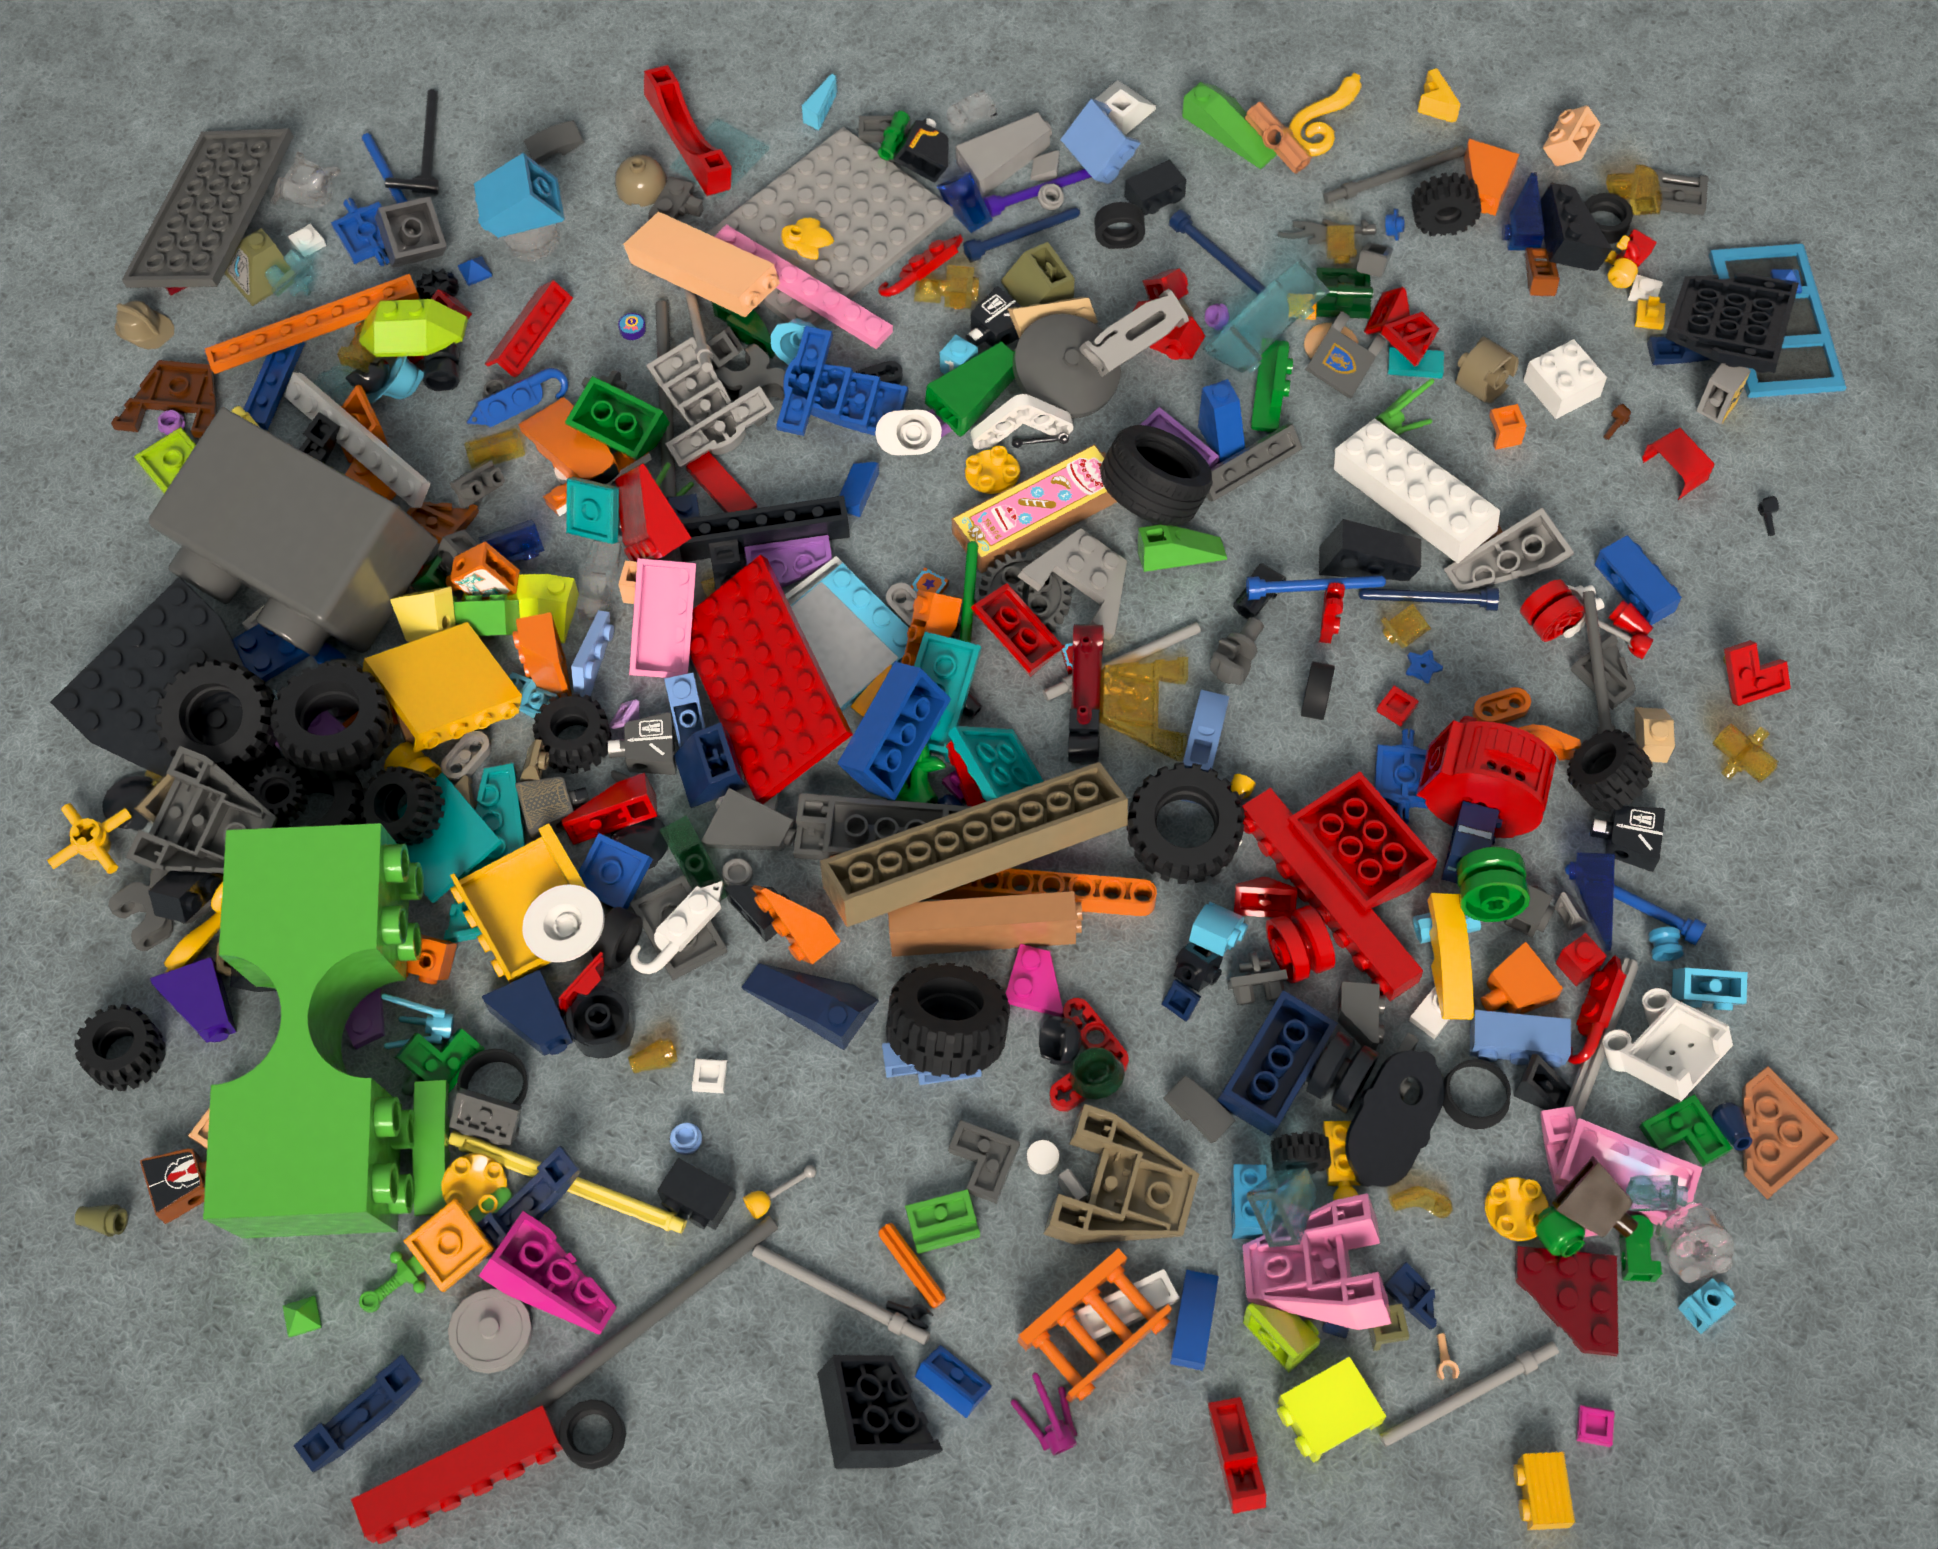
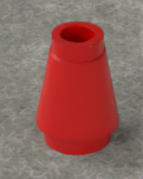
[1608,600,1653,636]

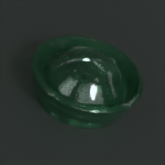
[1070,1047,1125,1100]

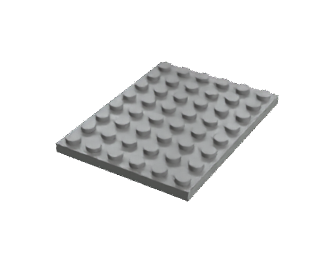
[707,127,953,326]

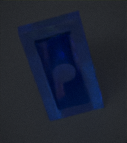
[937,173,993,233]

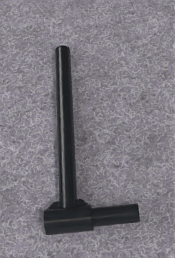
[385,89,439,194]

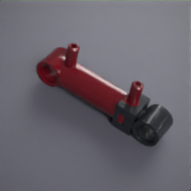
[1068,624,1104,763]

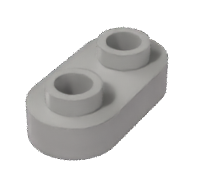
[886,583,917,628]
[441,731,491,784]

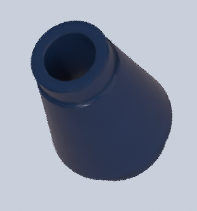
[1712,1102,1752,1151]

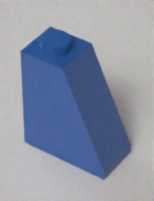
[1198,379,1245,464]

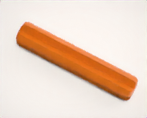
[878,1223,946,1308]

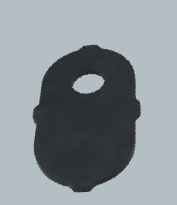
[1345,1051,1445,1187]

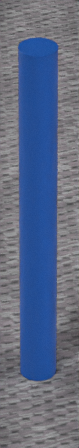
[362,133,407,203]

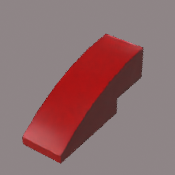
[1208,1397,1266,1514]

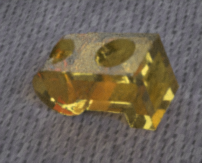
[337,321,375,373]

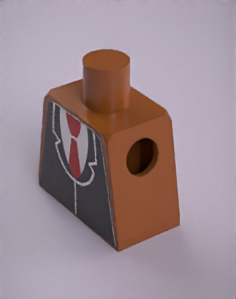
[140,1148,207,1224]

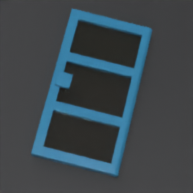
[1709,244,1847,398]

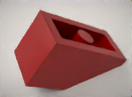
[1142,268,1189,300]

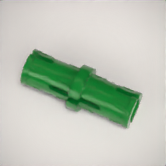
[878,110,910,160]

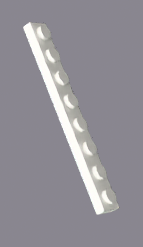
[284,372,431,508]

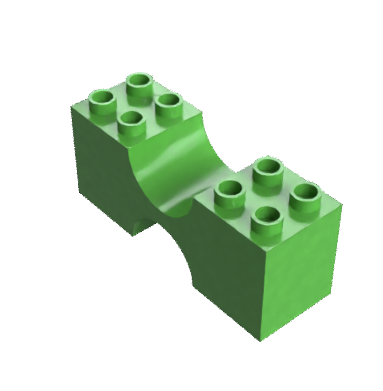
[203,823,424,1238]

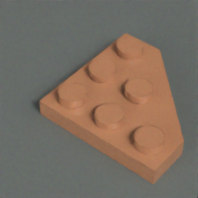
[1742,1066,1839,1200]

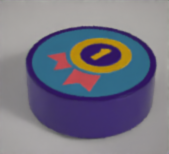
[618,313,646,340]

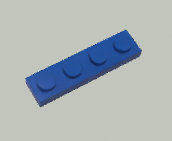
[244,342,305,430]

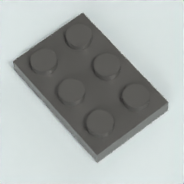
[630,875,727,981]

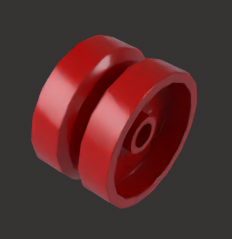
[1266,905,1336,984]

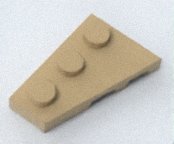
[1007,297,1098,339]

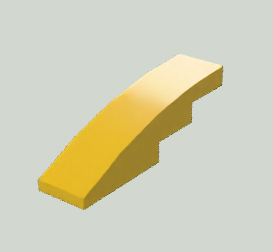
[1428,893,1474,1020]

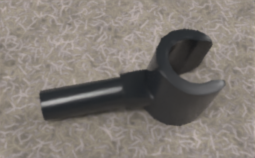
[1758,496,1779,536]
[886,1301,933,1329]

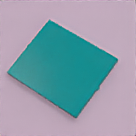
[398,772,503,904]

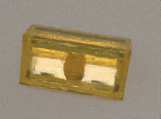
[464,428,525,469]

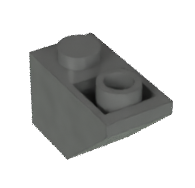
[1338,981,1385,1051]

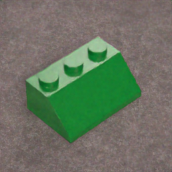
[564,376,670,460]

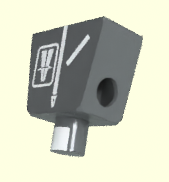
[608,712,676,775]

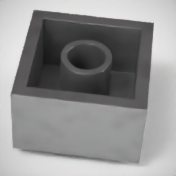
[375,196,447,268]

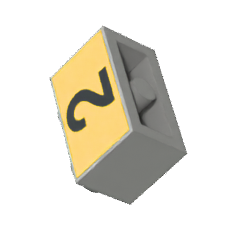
[1696,363,1751,424]

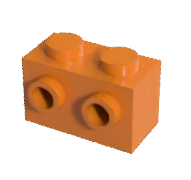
[406,934,457,984]

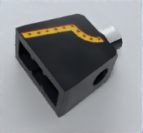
[893,119,948,182]

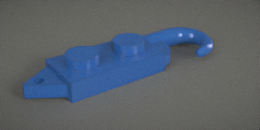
[466,368,569,428]

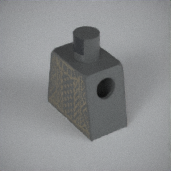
[515,776,590,842]

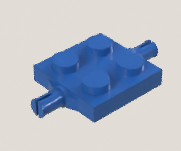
[331,198,390,266]
[1374,729,1428,824]

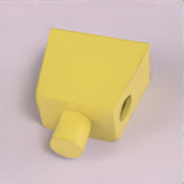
[390,586,456,642]

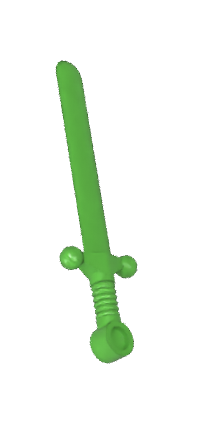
[359,1187,512,1313]

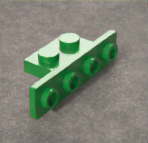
[1251,339,1293,432]

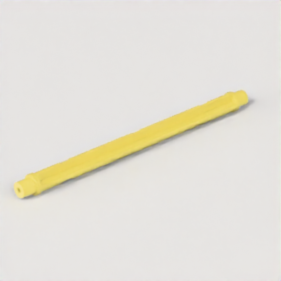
[449,1131,687,1234]

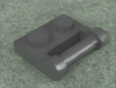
[1650,169,1708,216]

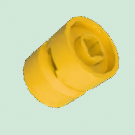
[384,742,442,779]

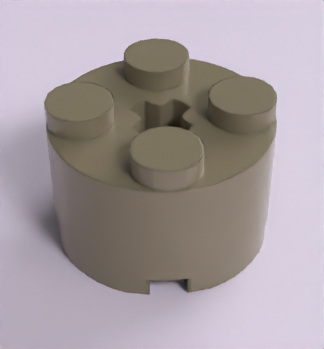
[1455,336,1519,403]

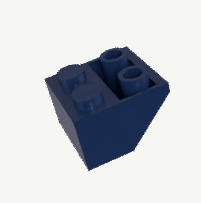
[674,722,747,808]

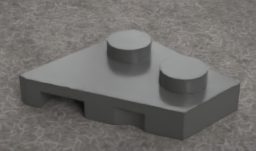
[1571,634,1636,710]

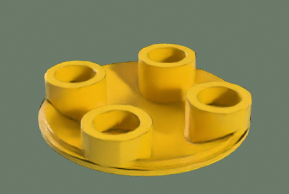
[965,446,1020,494]
[442,1153,507,1214]
[1485,1177,1549,1241]

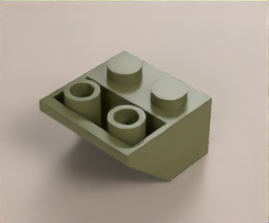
[1001,242,1075,307]

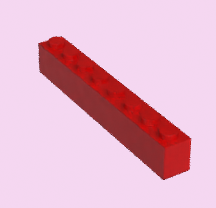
[1242,787,1423,1001]

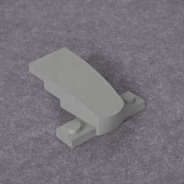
[646,337,775,469]

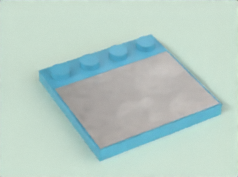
[791,563,909,711]

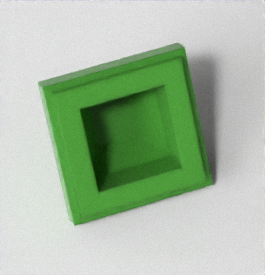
[282,1296,322,1338]

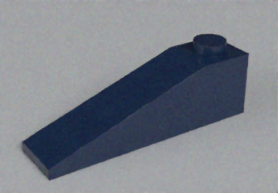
[741,963,879,1050]

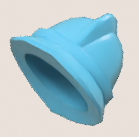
[770,318,817,365]

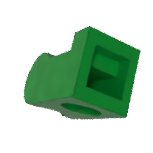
[1619,1215,1662,1282]

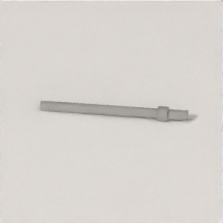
[684,289,713,372]
[1043,622,1201,701]
[752,1244,931,1345]
[1379,1341,1559,1447]

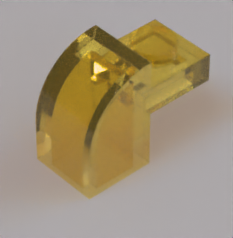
[1606,165,1663,215]

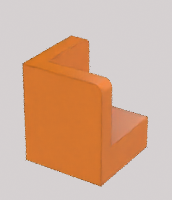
[1489,404,1527,450]

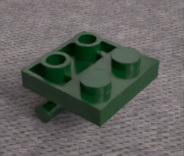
[1316,267,1373,319]

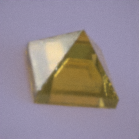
[914,278,944,303]

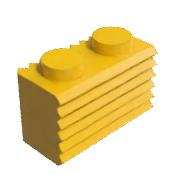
[1514,1452,1575,1530]

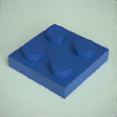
[578,833,653,910]

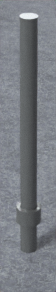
[1323,145,1466,204]
[1582,591,1615,734]

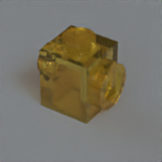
[940,265,980,309]

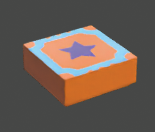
[911,568,949,594]

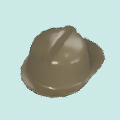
[115,301,175,349]

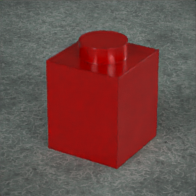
[1555,933,1607,987]

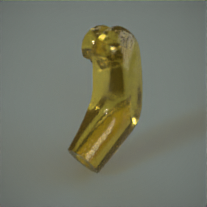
[1388,1186,1453,1218]

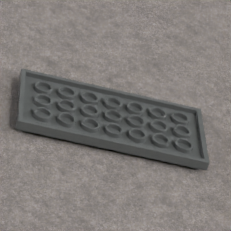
[122,128,294,288]

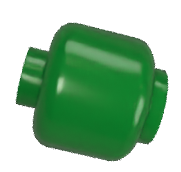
[1535,1207,1585,1257]

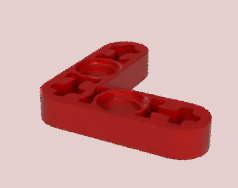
[1050,998,1129,1112]

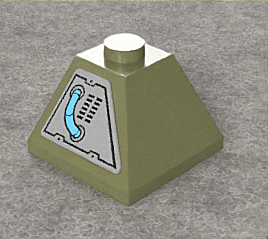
[224,228,297,306]

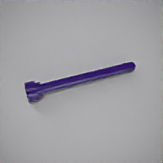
[983,168,1091,218]

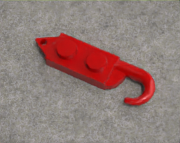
[878,234,963,297]
[1568,955,1627,1065]

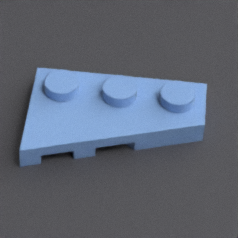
[571,610,614,698]

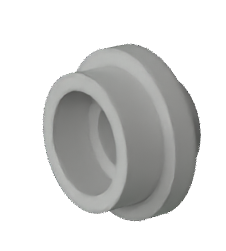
[1037,184,1064,210]

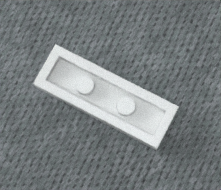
[1076,1269,1179,1342]

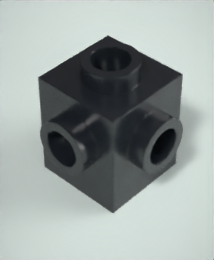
[1174,942,1224,992]

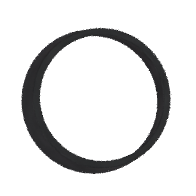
[457,1049,528,1106]
[1443,1059,1511,1129]

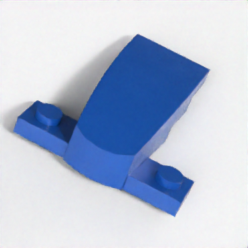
[776,326,909,436]

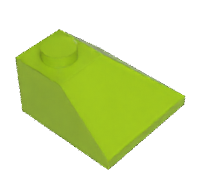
[1243,1303,1320,1373]

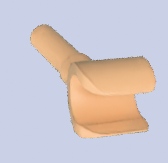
[1436,1333,1459,1380]

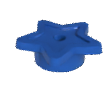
[1406,650,1443,684]

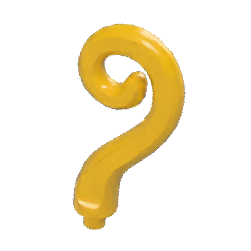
[1289,73,1362,156]
[164,882,223,973]

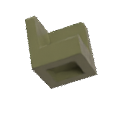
[1368,1304,1410,1351]

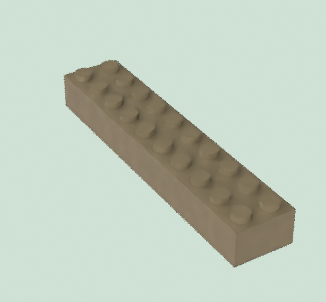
[820,762,1128,927]

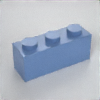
[1470,1010,1571,1068]

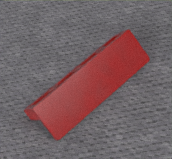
[485,280,573,378]

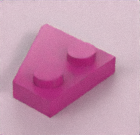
[1005,944,1063,1017]

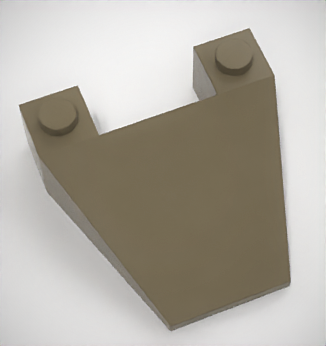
[1043,1104,1199,1244]

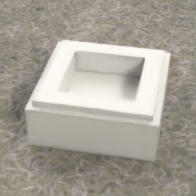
[692,1058,728,1093]

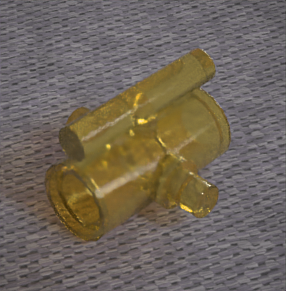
[1712,723,1779,783]

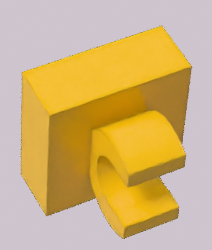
[1635,296,1666,330]

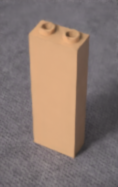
[623,211,780,317]

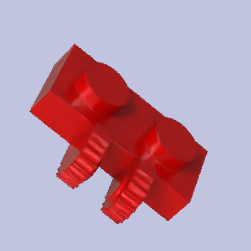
[1319,582,1345,644]

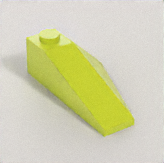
[462,574,579,644]

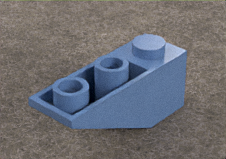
[664,673,705,749]

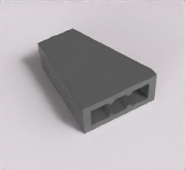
[701,788,796,851]

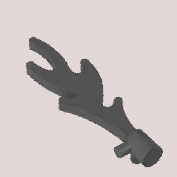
[1278,219,1376,245]

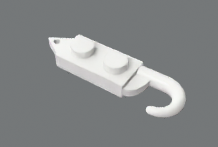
[630,881,723,974]

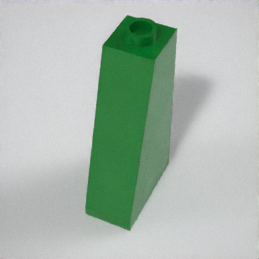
[925,342,1015,437]

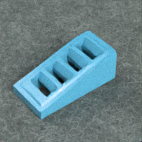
[802,74,837,131]

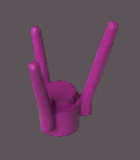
[1011,1372,1078,1456]

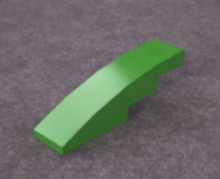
[412,1080,451,1216]

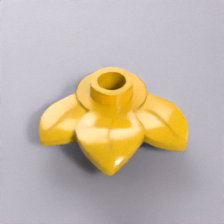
[781,218,834,259]

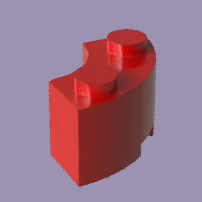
[1132,300,1206,360]

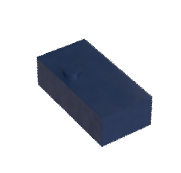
[1217,990,1338,1136]

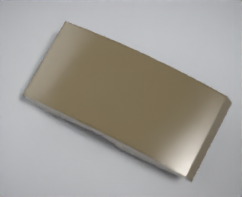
[520,739,549,782]

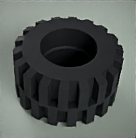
[533,692,612,774]
[1567,729,1653,812]
[360,766,445,846]
[74,1004,165,1091]

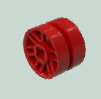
[1520,579,1585,642]

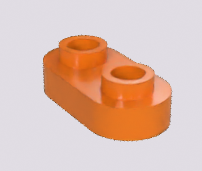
[1472,687,1531,724]

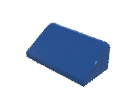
[839,462,879,517]
[915,1345,992,1418]

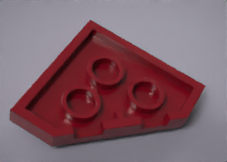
[1515,1246,1619,1356]

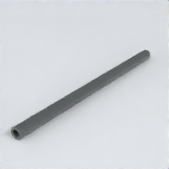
[655,301,676,502]
[528,1216,778,1409]

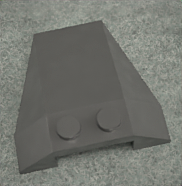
[125,746,278,873]

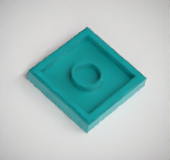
[566,477,619,544]

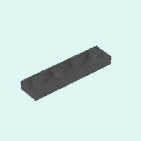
[1207,424,1303,501]

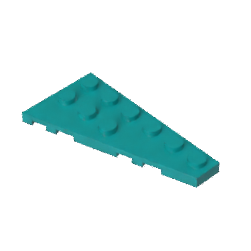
[443,763,526,943]

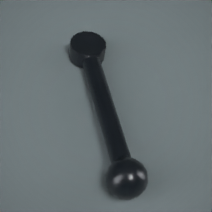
[1012,432,1069,448]

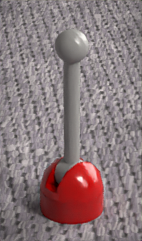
[1584,617,1654,660]

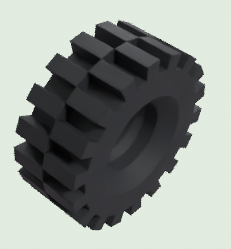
[1411,172,1482,236]

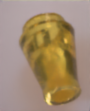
[628,1038,678,1074]

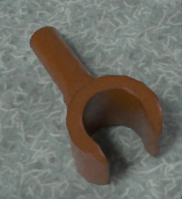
[1603,404,1631,440]

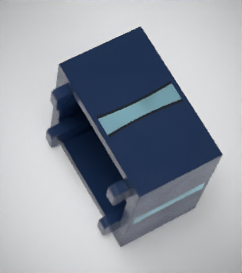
[1441,801,1503,884]

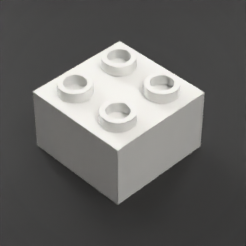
[1523,339,1607,419]

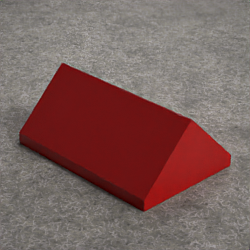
[971,583,1064,677]

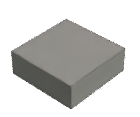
[1058,1169,1087,1203]

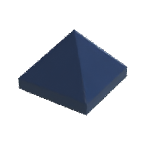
[1161,979,1201,1022]

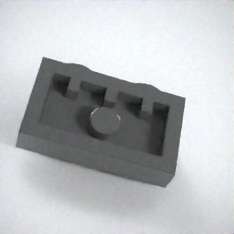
[449,1088,522,1145]

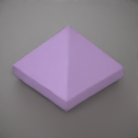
[609,699,639,729]

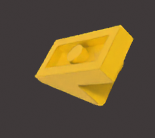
[1418,68,1460,122]

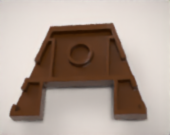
[111,360,217,438]

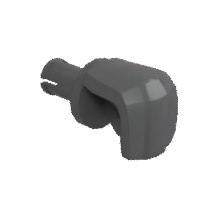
[1210,617,1264,685]

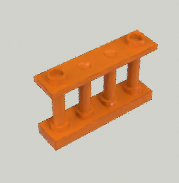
[1017,1248,1172,1403]

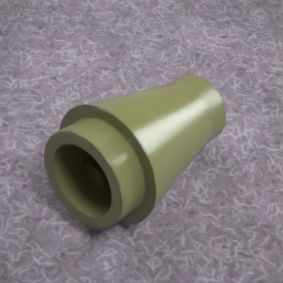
[75,1204,128,1237]

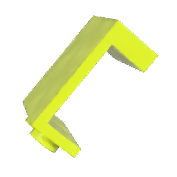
[1277,1357,1386,1463]

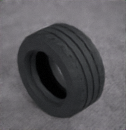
[1100,425,1213,526]

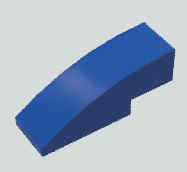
[1170,1270,1219,1371]

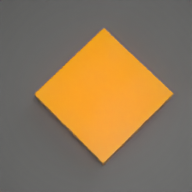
[403,1198,496,1292]

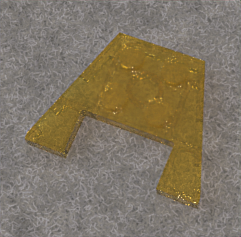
[1100,657,1188,762]

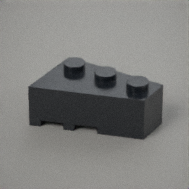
[1536,183,1612,271]
[1319,519,1421,581]

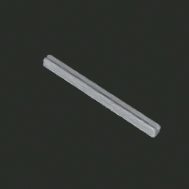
[1564,958,1638,1119]

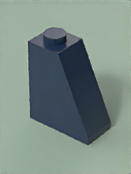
[482,970,573,1056]

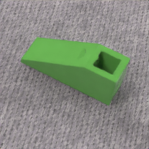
[1138,524,1227,572]
[453,594,520,636]

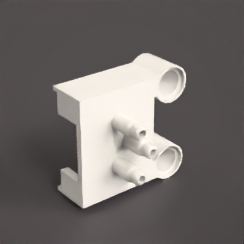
[1602,988,1733,1101]

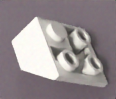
[1094,80,1156,135]

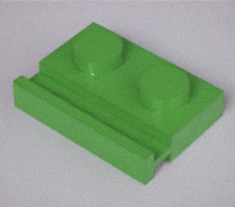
[905,1189,980,1254]

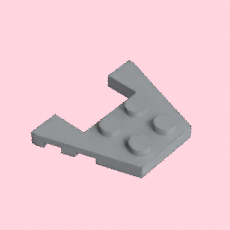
[1017,528,1127,640]

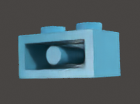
[1672,968,1748,1011]

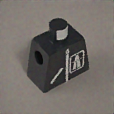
[966,286,1022,347]
[1590,806,1665,872]

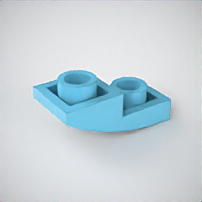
[508,672,559,719]

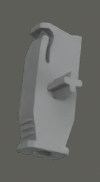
[1079,289,1189,377]

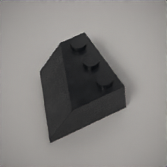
[817,1355,943,1469]

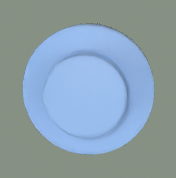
[670,1123,702,1155]

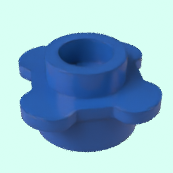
[1385,208,1405,241]

